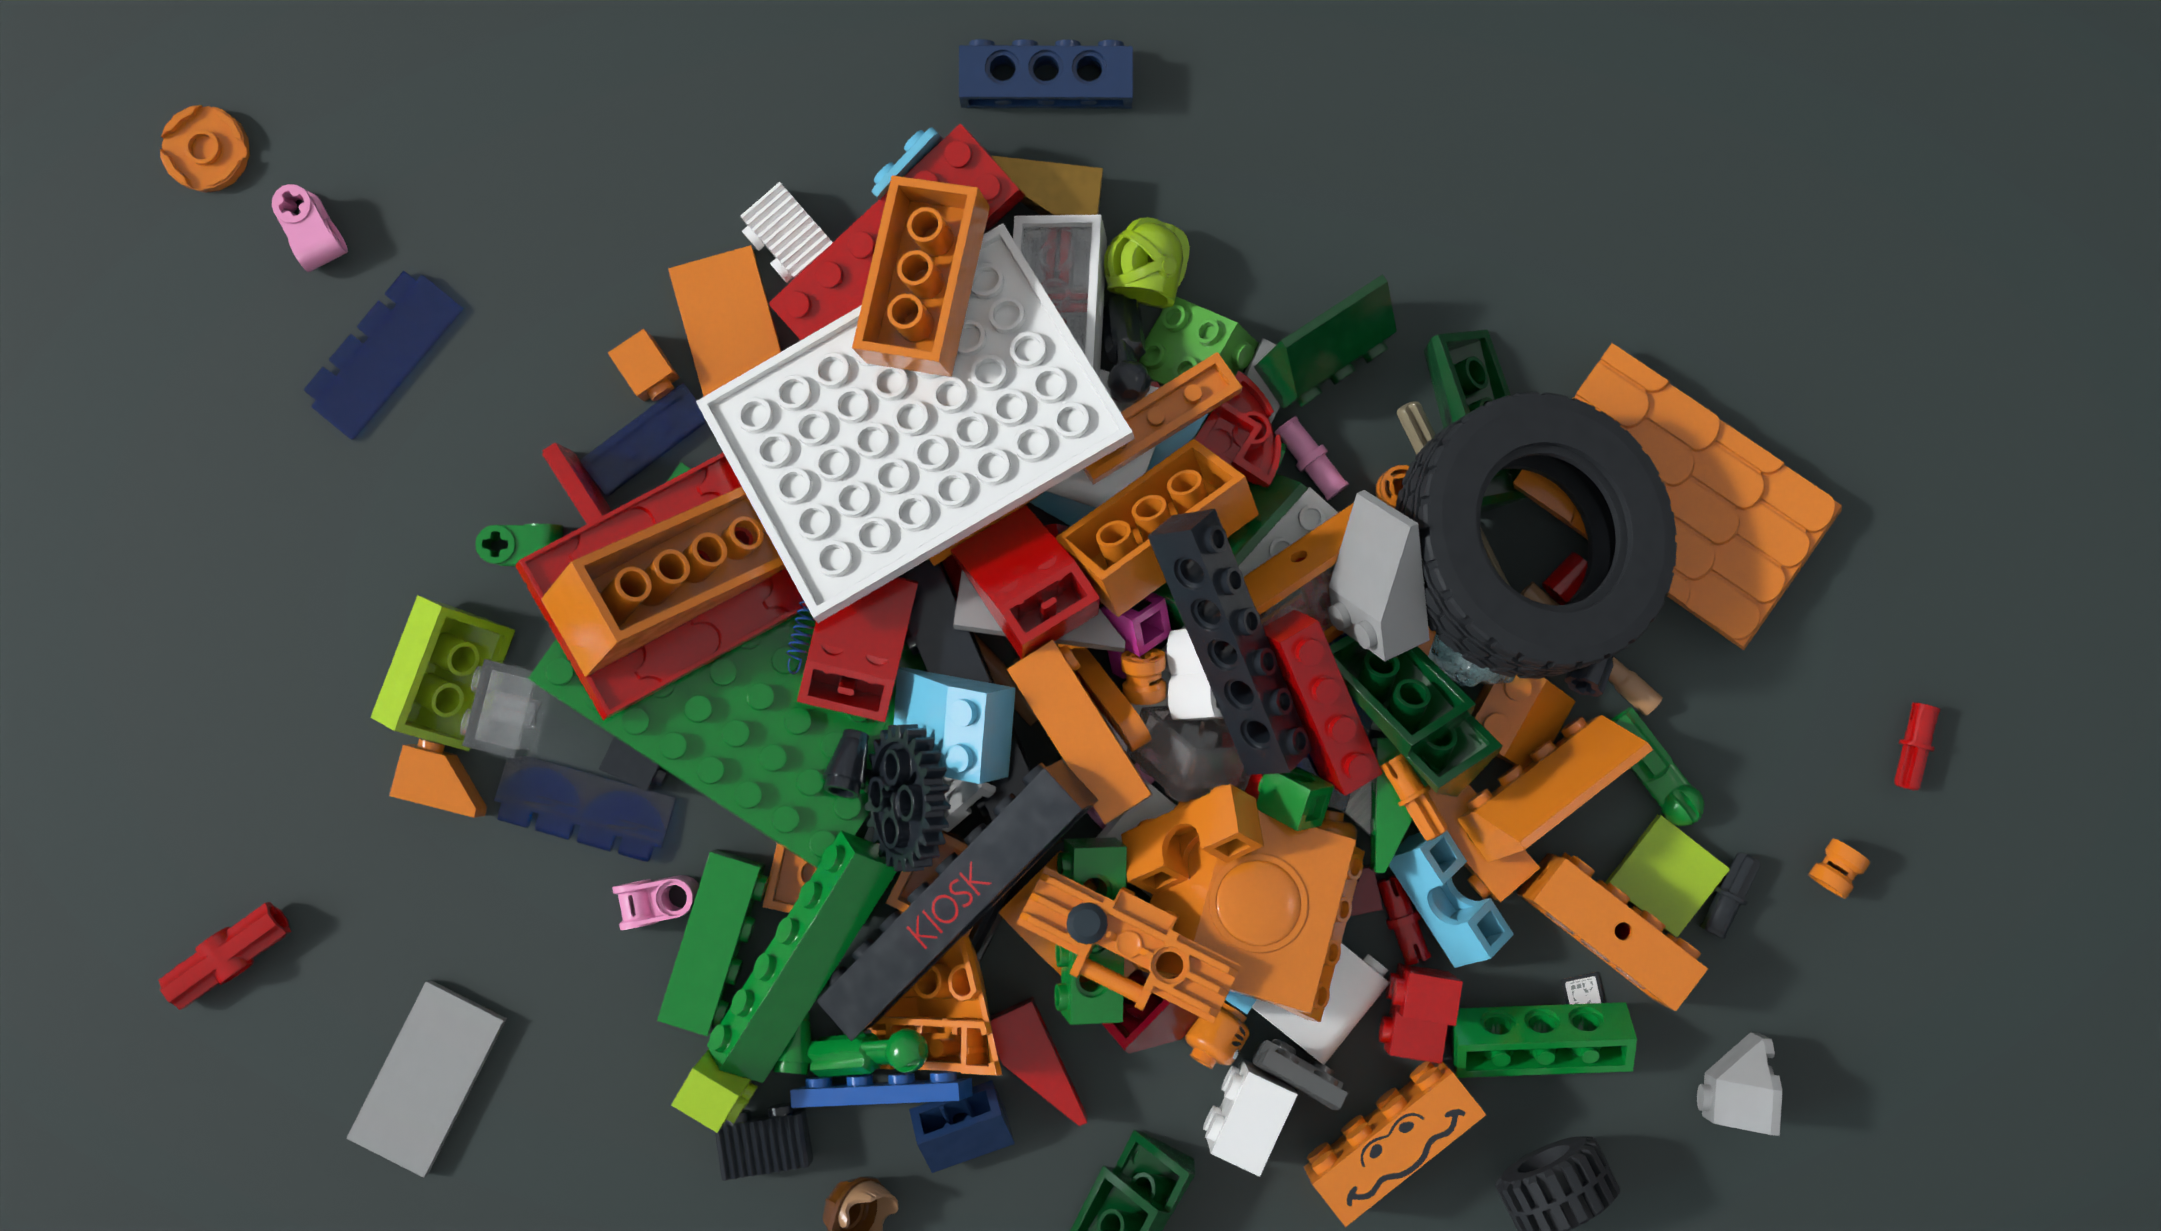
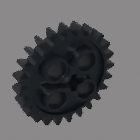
[864,724,951,872]

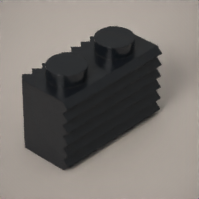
[715,1102,813,1181]

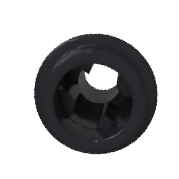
[822,729,869,799]

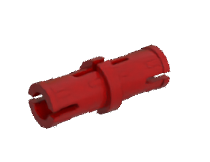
[1377,875,1432,966]

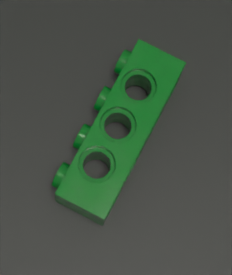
[1054,837,1127,1025]
[1449,1002,1637,1078]

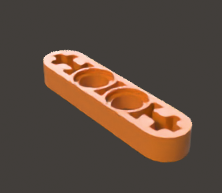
[1056,643,1152,752]

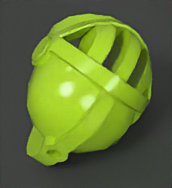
[1104,217,1190,308]

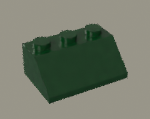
[1254,274,1397,410]

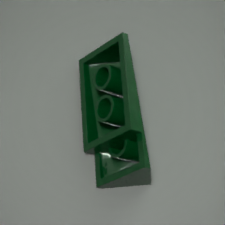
[1424,329,1528,513]
[1330,635,1503,797]
[1070,1130,1195,1231]

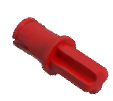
[1894,702,1941,791]

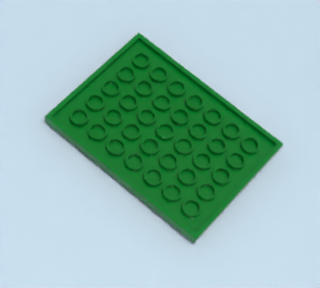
[528,462,927,869]

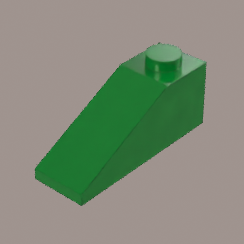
[1370,738,1429,873]

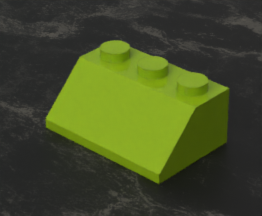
[370,595,515,751]

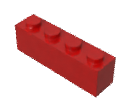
[1263,609,1383,796]

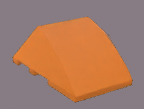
[870,937,1002,1076]

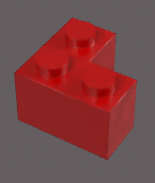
[1379,963,1463,1064]

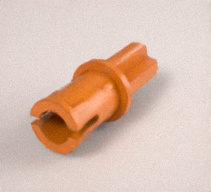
[1380,753,1448,841]

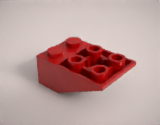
[950,505,1100,660]
[797,577,918,722]

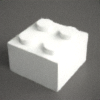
[1203,1058,1298,1177]

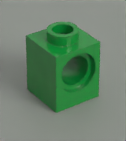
[1256,766,1335,831]

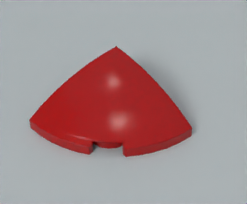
[1195,371,1281,488]

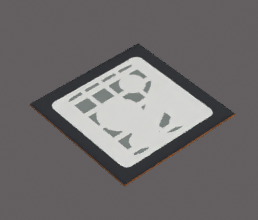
[1561,972,1605,1004]

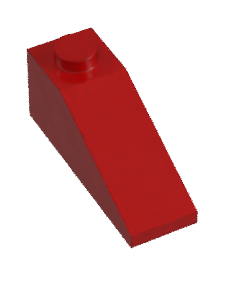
[990,996,1087,1126]

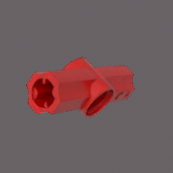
[158,902,291,1010]

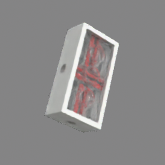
[1013,215,1107,379]

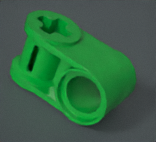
[475,523,563,566]

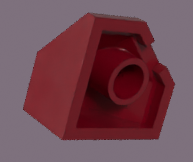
[1102,968,1199,1054]

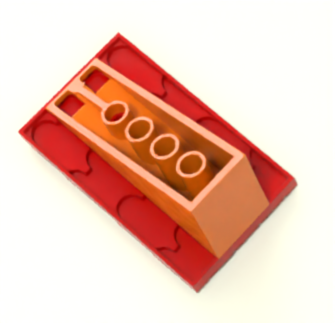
[515,452,808,720]

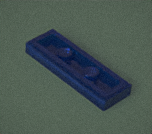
[580,383,707,496]

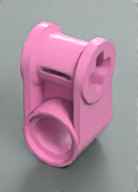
[272,184,348,273]
[612,875,699,930]

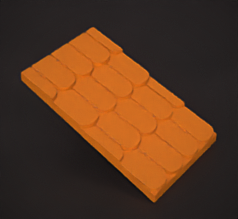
[1513,343,1842,651]

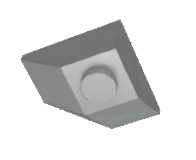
[1697,1032,1782,1136]

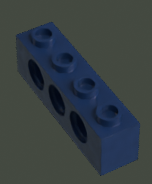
[959,39,1133,109]

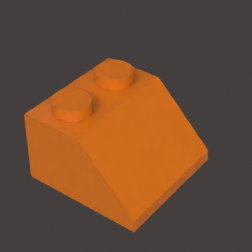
[1471,672,1576,768]

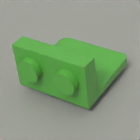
[1139,297,1259,414]

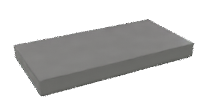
[346,980,507,1178]

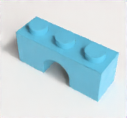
[1389,830,1514,968]

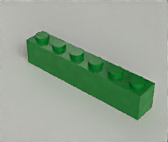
[707,831,896,1083]

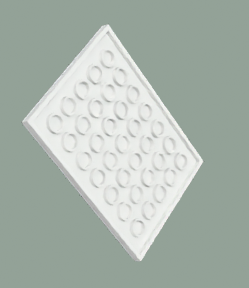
[696,223,1135,623]

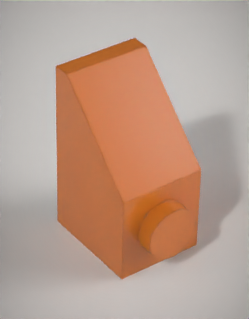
[389,738,487,818]

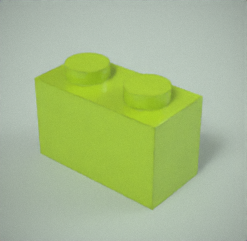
[671,1049,758,1133]

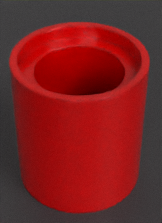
[1542,552,1588,605]

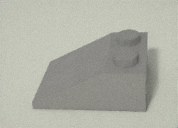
[1328,490,1430,661]

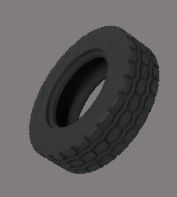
[1395,392,1677,679]

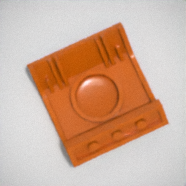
[1132,796,1365,1022]

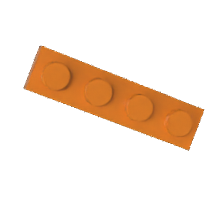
[1083,352,1242,485]

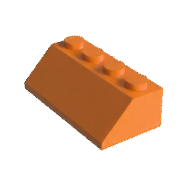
[1457,715,1653,862]

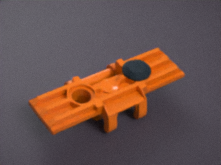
[1016,867,1242,1024]

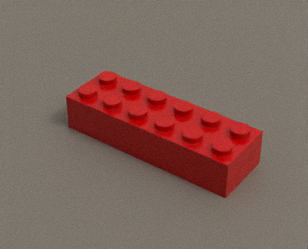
[768,123,1026,340]

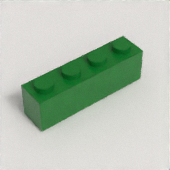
[657,849,769,1036]

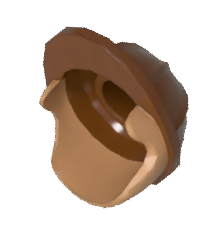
[823,1176,899,1231]

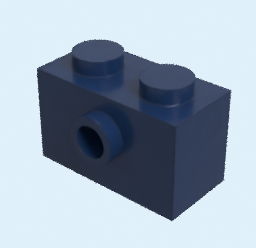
[909,1080,1015,1173]

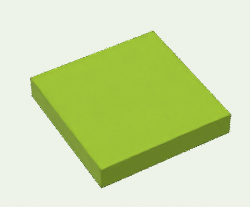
[1605,815,1730,937]

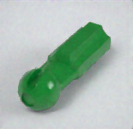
[1610,707,1705,826]
[807,1028,929,1077]

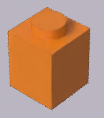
[608,329,680,402]

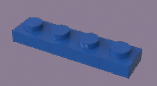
[790,1071,973,1108]

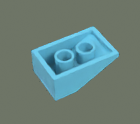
[893,667,1016,784]

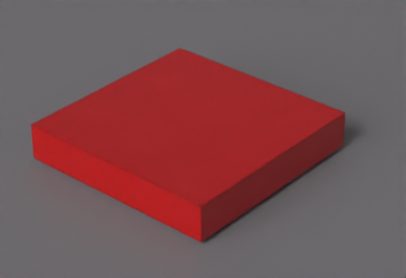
[542,442,612,524]

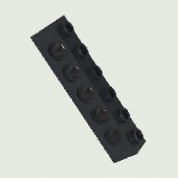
[1148,509,1312,775]

